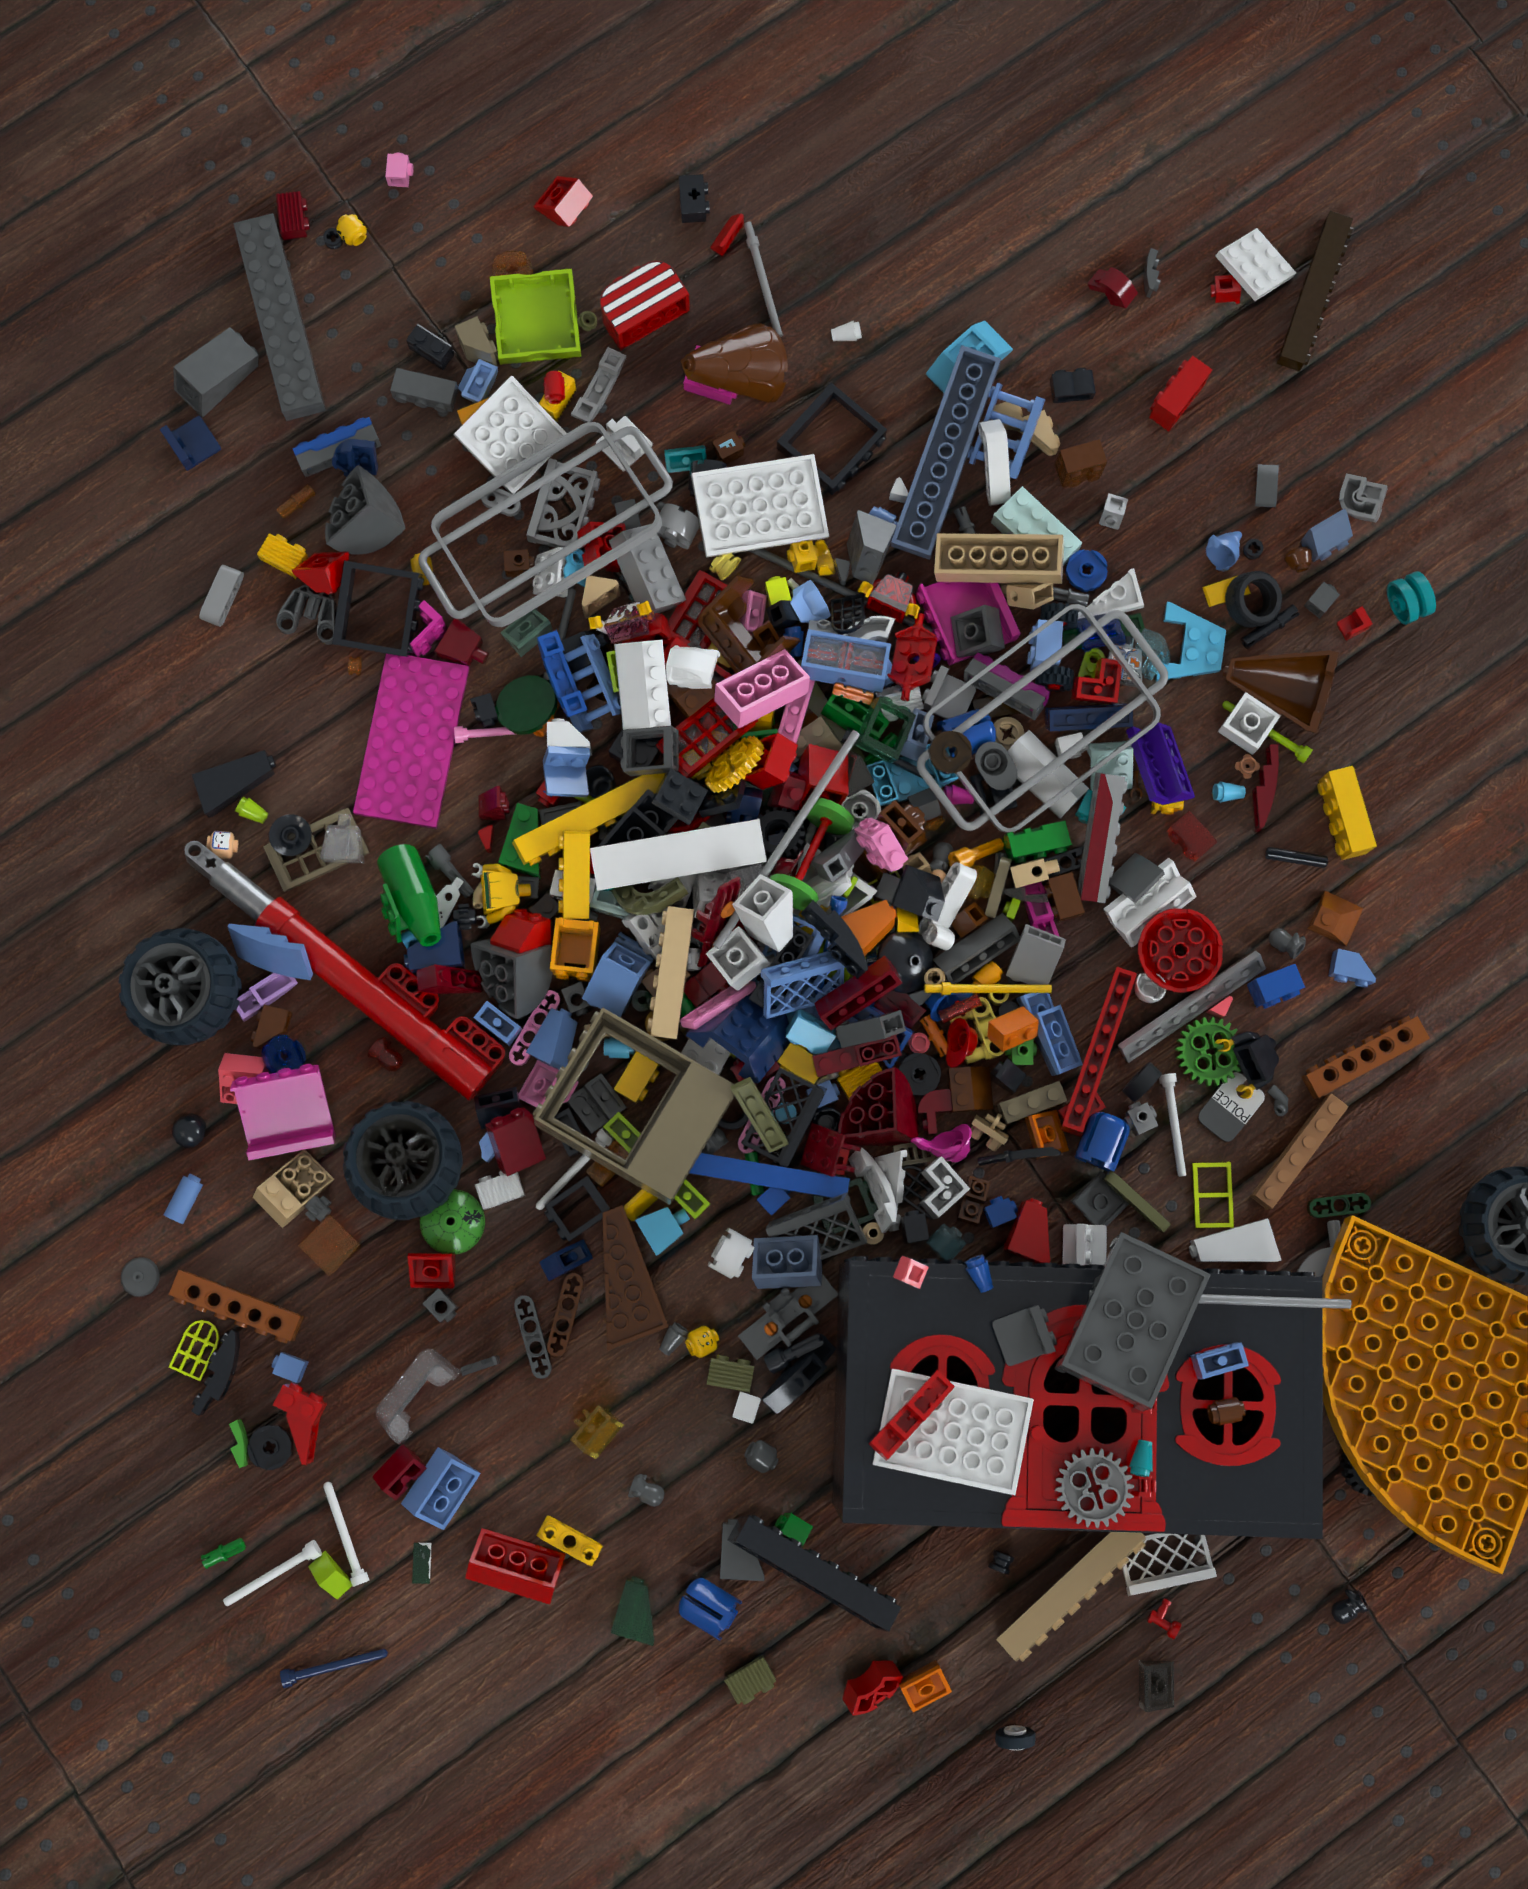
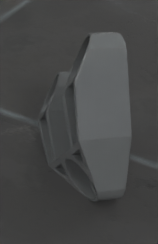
[276,584,337,645]

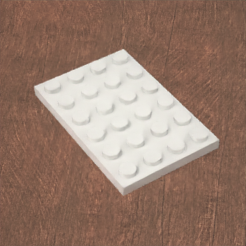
[691,454,829,557]
[873,1369,1034,1495]

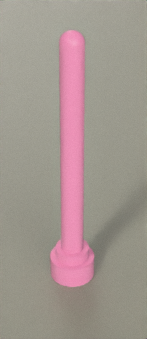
[454,726,547,743]

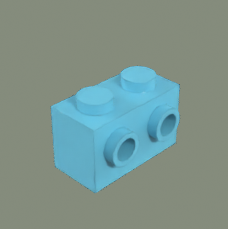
[786,1009,836,1055]

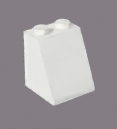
[732,874,793,952]

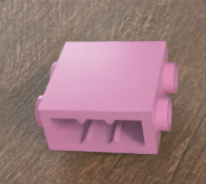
[854,818,908,872]

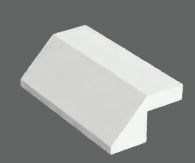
[1104,858,1197,948]

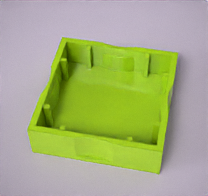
[490,269,582,365]

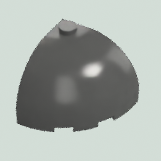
[325,465,406,555]
[471,938,553,1019]

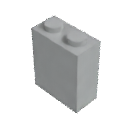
[1006,924,1066,985]

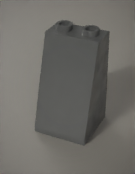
[173,327,259,417]

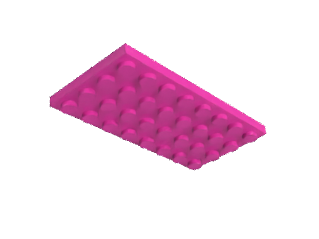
[353,653,469,829]

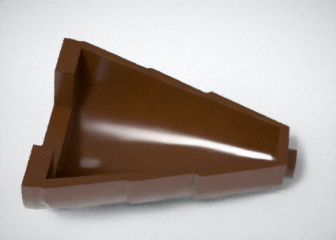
[681,323,788,403]
[1223,650,1339,734]

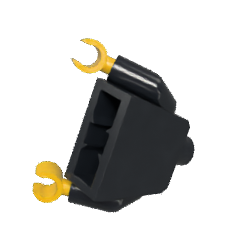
[1215,1031,1279,1099]

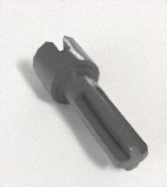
[424,844,474,898]

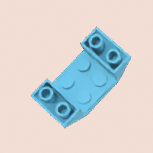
[926,321,1013,393]
[865,744,959,806]

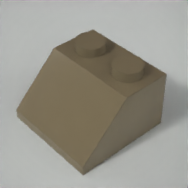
[796,716,843,759]

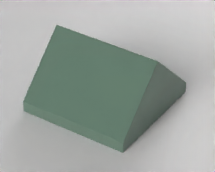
[500,609,553,657]

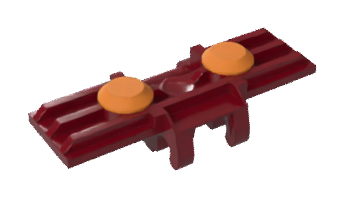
[691,877,741,968]

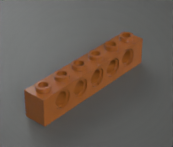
[1302,1016,1430,1099]
[168,1270,304,1344]

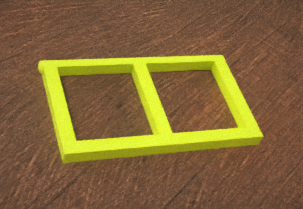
[1192,1162,1234,1228]

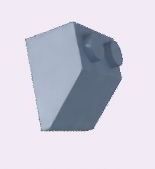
[1300,508,1353,562]

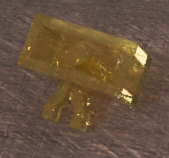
[570,1405,624,1459]

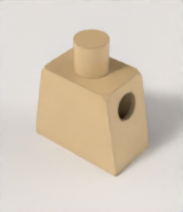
[1001,583,1054,609]
[1010,858,1060,888]

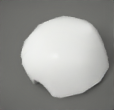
[1134,973,1166,1003]

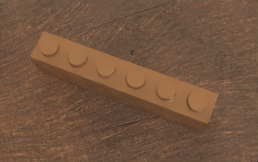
[1250,1093,1349,1210]

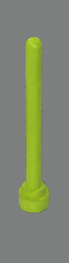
[1222,701,1313,764]

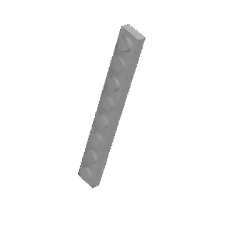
[1118,951,1266,1063]

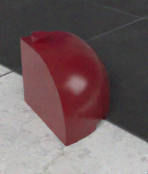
[838,1067,918,1146]

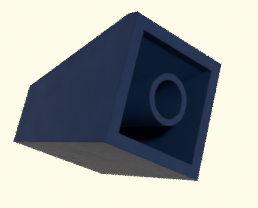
[404,921,465,976]

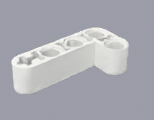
[978,419,1011,506]
[918,862,977,951]

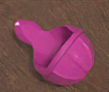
[911,1124,972,1162]

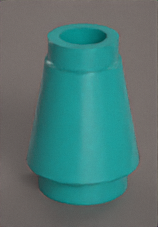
[1129,1440,1153,1477]

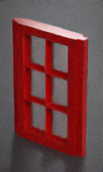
[668,570,742,649]

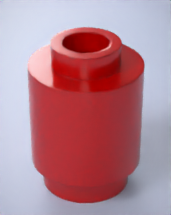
[544,371,565,404]

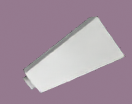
[1189,1218,1281,1262]

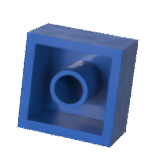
[1247,964,1305,1009]

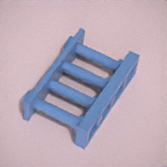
[967,383,1045,479]
[564,634,621,733]

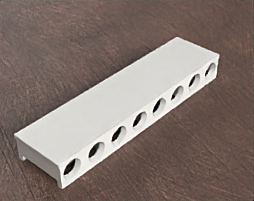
[590,819,767,891]

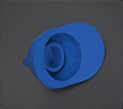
[925,993,973,1021]

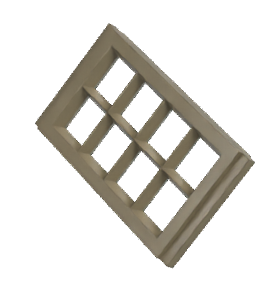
[263,808,369,892]

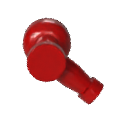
[1147,1598,1182,1640]

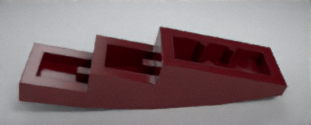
[1252,744,1279,832]

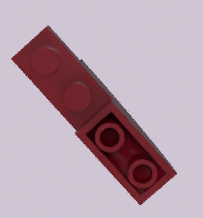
[811,1035,902,1077]

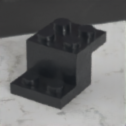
[651,768,708,825]

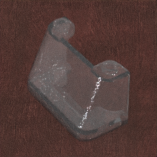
[375,1349,461,1444]

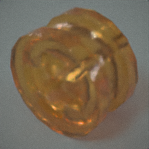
[348,656,362,676]

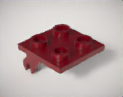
[800,1123,861,1177]

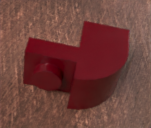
[1087,267,1138,309]
[917,1089,952,1135]

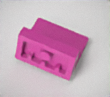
[410,600,447,657]

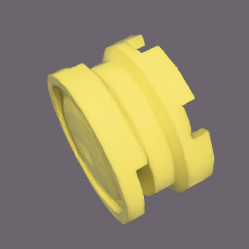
[709,553,741,580]

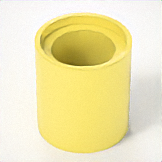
[988,993,1009,1006]

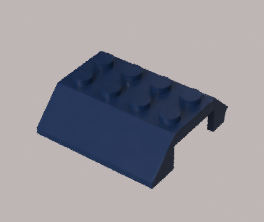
[686,992,791,1083]

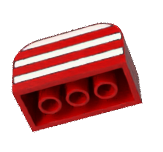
[600,261,690,351]

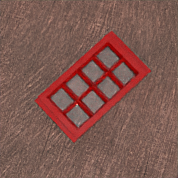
[656,698,758,778]

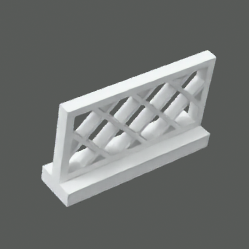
[1122,1533,1217,1596]

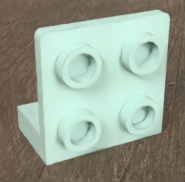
[1087,741,1133,791]

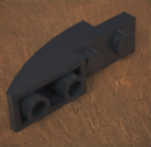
[800,900,868,979]
[749,926,814,1009]
[192,1329,240,1416]
[761,1334,836,1414]

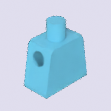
[635,1207,690,1256]

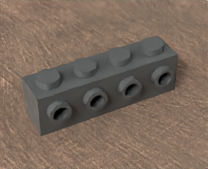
[933,913,1020,984]

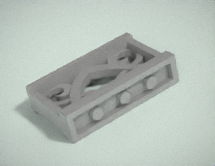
[526,458,600,549]

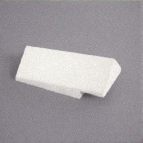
[1007,730,1089,819]

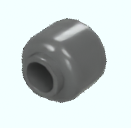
[744,1440,778,1473]

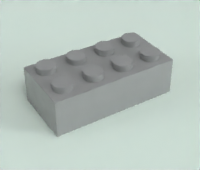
[609,523,686,618]

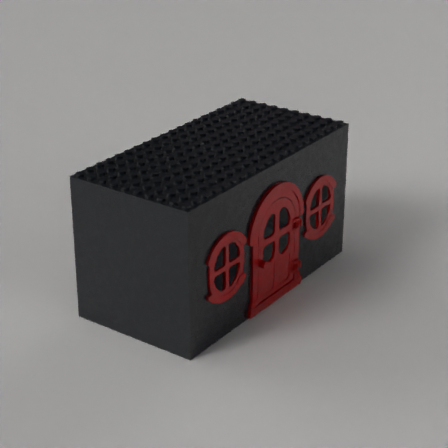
[832,1256,1323,1539]

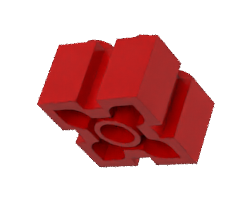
[577,522,626,572]

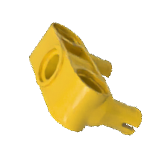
[536,1515,603,1566]

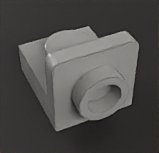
[1099,493,1128,530]

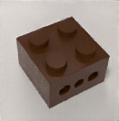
[1055,439,1107,488]

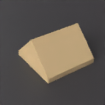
[582,576,621,619]

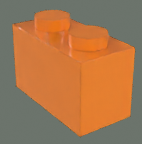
[987,1006,1039,1052]

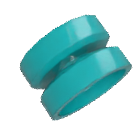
[1387,571,1436,625]

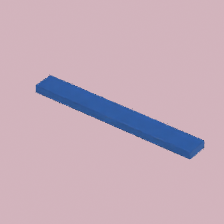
[689,1153,850,1198]

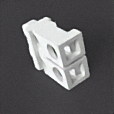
[622,908,668,960]

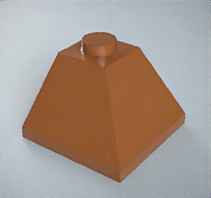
[1307,891,1363,947]

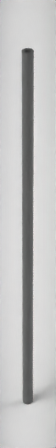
[657,501,933,632]

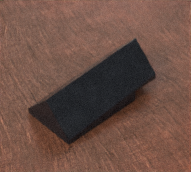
[597,789,678,847]

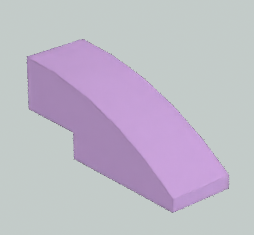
[236,973,298,1022]

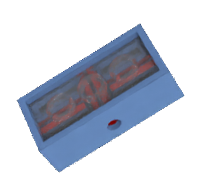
[801,629,891,692]

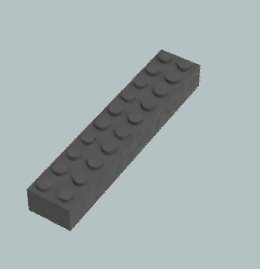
[233,213,326,421]

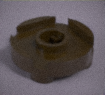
[928,731,972,774]

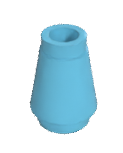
[1212,782,1246,803]

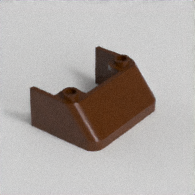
[698,576,801,674]

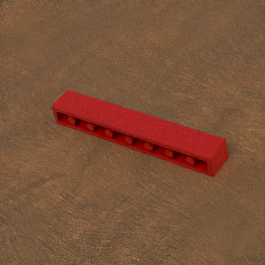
[1061,967,1137,1137]

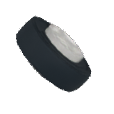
[995,1725,1036,1750]

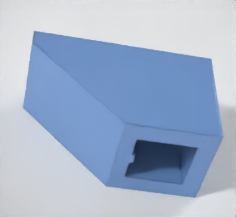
[1328,949,1376,987]

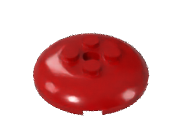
[1138,908,1223,993]

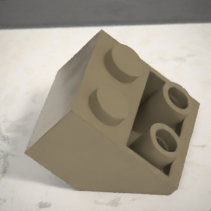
[455,316,499,366]

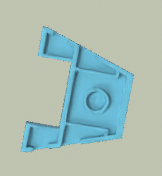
[1155,602,1226,681]

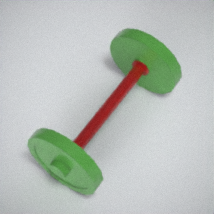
[769,798,855,911]

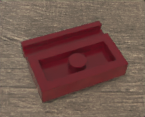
[874,990,927,1029]

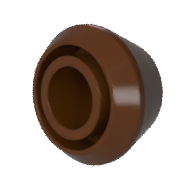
[1284,547,1312,573]

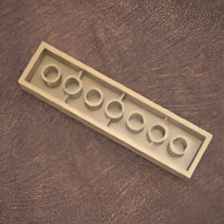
[996,1532,1146,1662]

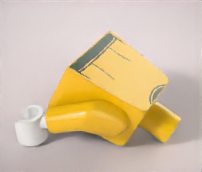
[472,863,531,929]

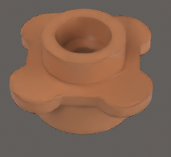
[1235,754,1260,779]

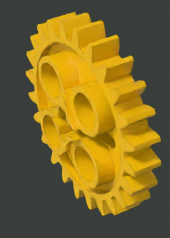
[704,736,764,793]

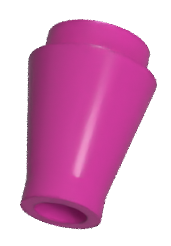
[943,784,974,805]

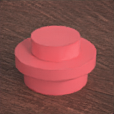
[908,1033,930,1054]

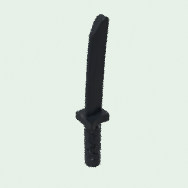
[978,1147,1061,1166]

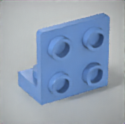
[543,746,590,797]

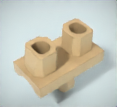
[971,1113,1009,1151]

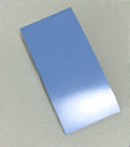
[228,924,313,980]

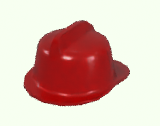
[946,1018,978,1068]

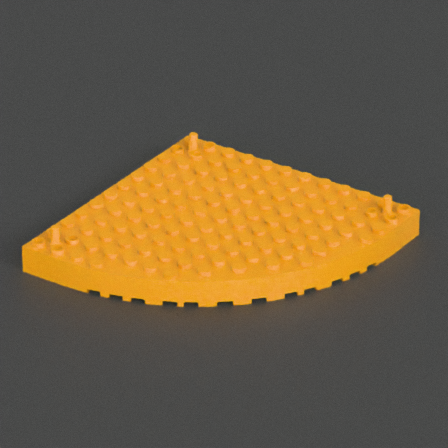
[1322,1215,1528,1574]

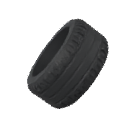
[1225,571,1282,627]

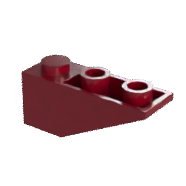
[479,786,510,820]
[417,964,482,994]

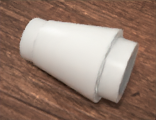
[831,320,862,341]

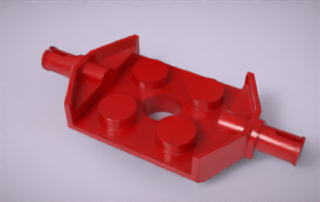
[887,613,938,701]

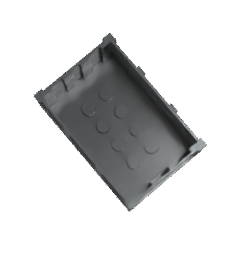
[1055,1232,1211,1412]

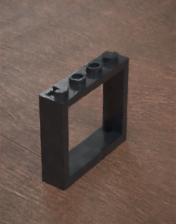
[777,383,887,495]
[332,561,424,657]

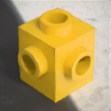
[787,540,818,573]

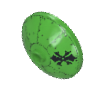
[420,1189,485,1254]

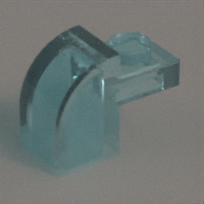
[1135,628,1170,680]

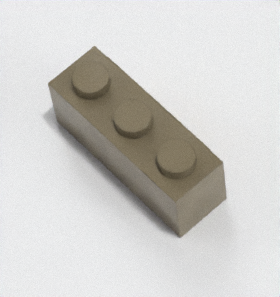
[997,1081,1067,1125]

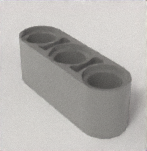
[199,565,244,627]

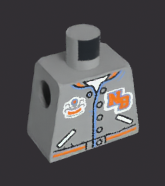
[1107,636,1142,687]

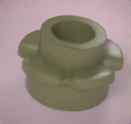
[577,311,597,331]

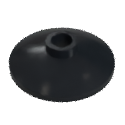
[269,814,312,856]

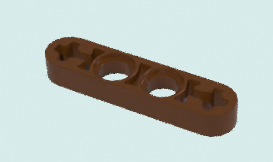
[547,1273,584,1357]

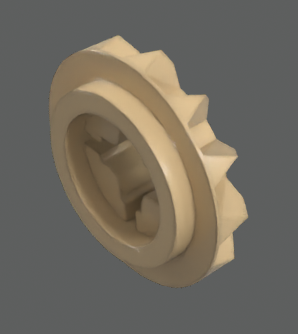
[994,717,1024,750]

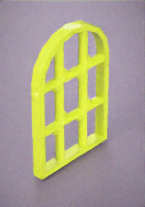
[169,1320,220,1381]

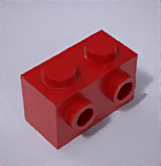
[273,1382,327,1425]

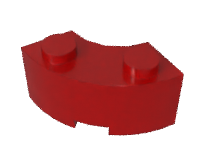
[842,1661,903,1715]

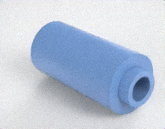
[164,1173,203,1224]

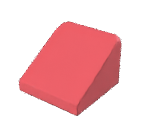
[1206,996,1233,1019]
[893,1256,929,1289]

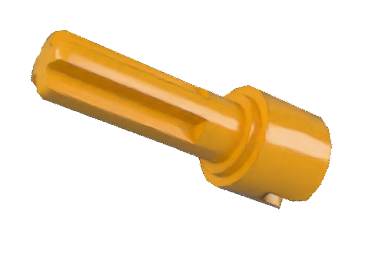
[948,838,1005,867]

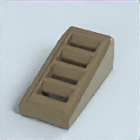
[892,1140,938,1167]

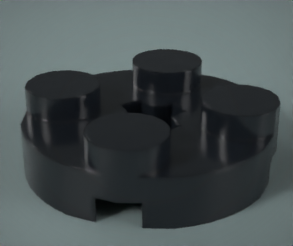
[899,1053,941,1096]
[247,1425,293,1470]

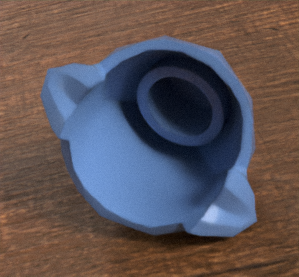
[1206,531,1242,571]

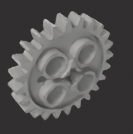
[1055,1448,1134,1528]

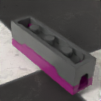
[964,652,1050,720]

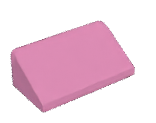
[739,590,767,635]

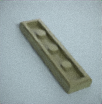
[731,1077,789,1153]

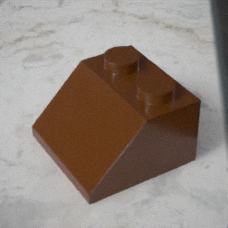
[666,677,717,718]
[947,1067,994,1113]

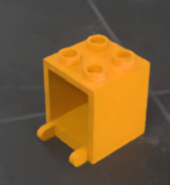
[550,917,601,982]

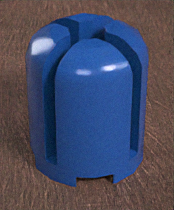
[937,709,996,758]
[1075,1112,1130,1172]
[679,1578,742,1641]

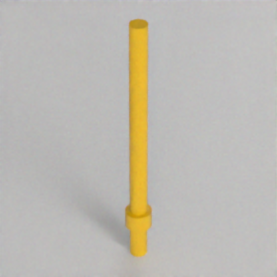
[924,982,1052,995]

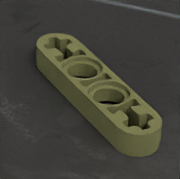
[1103,1171,1171,1233]

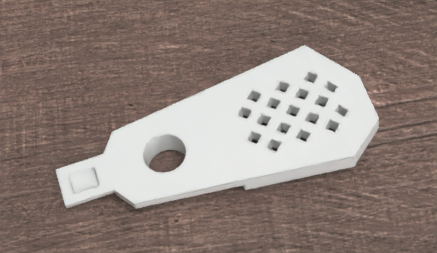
[436,877,464,929]

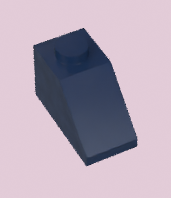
[539,1239,593,1281]

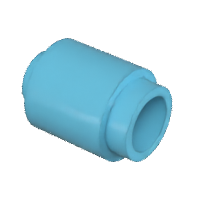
[604,1037,635,1059]

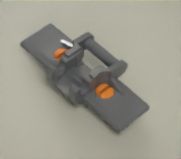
[738,1274,839,1360]

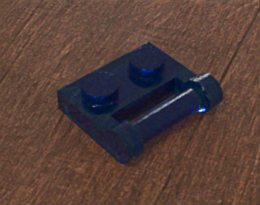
[1076,613,1126,652]

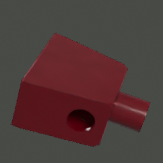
[435,618,489,666]
[767,771,806,812]

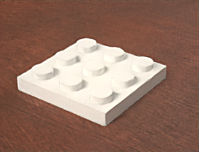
[1216,228,1296,301]

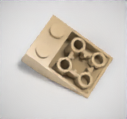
[253,1150,334,1228]

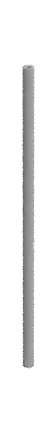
[713,730,860,950]

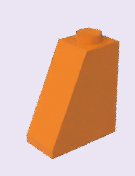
[841,900,897,956]

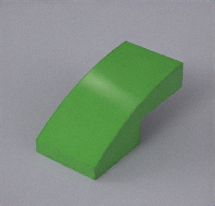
[229,1419,249,1468]

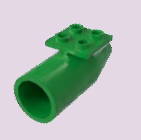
[377,844,441,947]

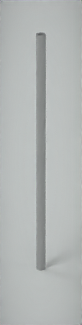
[1089,1290,1351,1309]

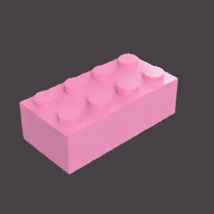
[714,649,810,728]

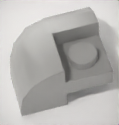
[1339,473,1388,523]

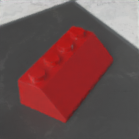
[465,1528,566,1605]

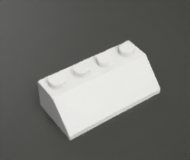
[614,640,671,730]

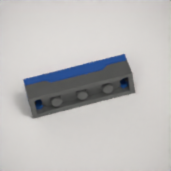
[292,417,381,478]

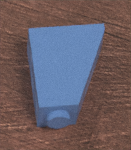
[526,1008,578,1070]

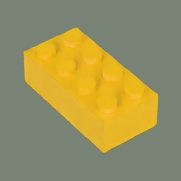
[1317,766,1377,860]

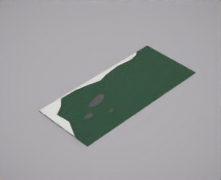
[412,1543,431,1584]

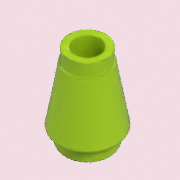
[235,797,269,824]

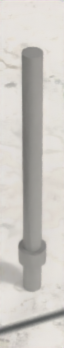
[744,222,783,337]

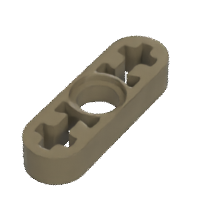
[985,857,1012,918]

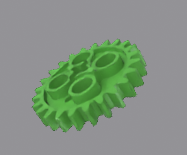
[1175,1017,1241,1087]

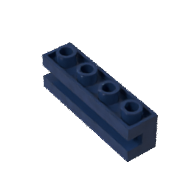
[1045,703,1133,731]

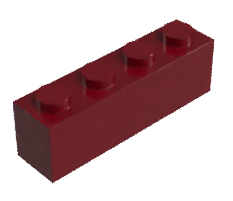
[814,956,902,1031]

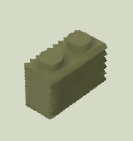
[707,1355,754,1393]
[724,1655,776,1705]

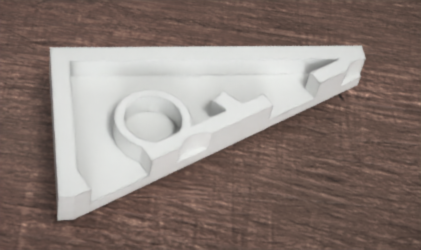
[1078,568,1144,624]
[875,1150,907,1232]

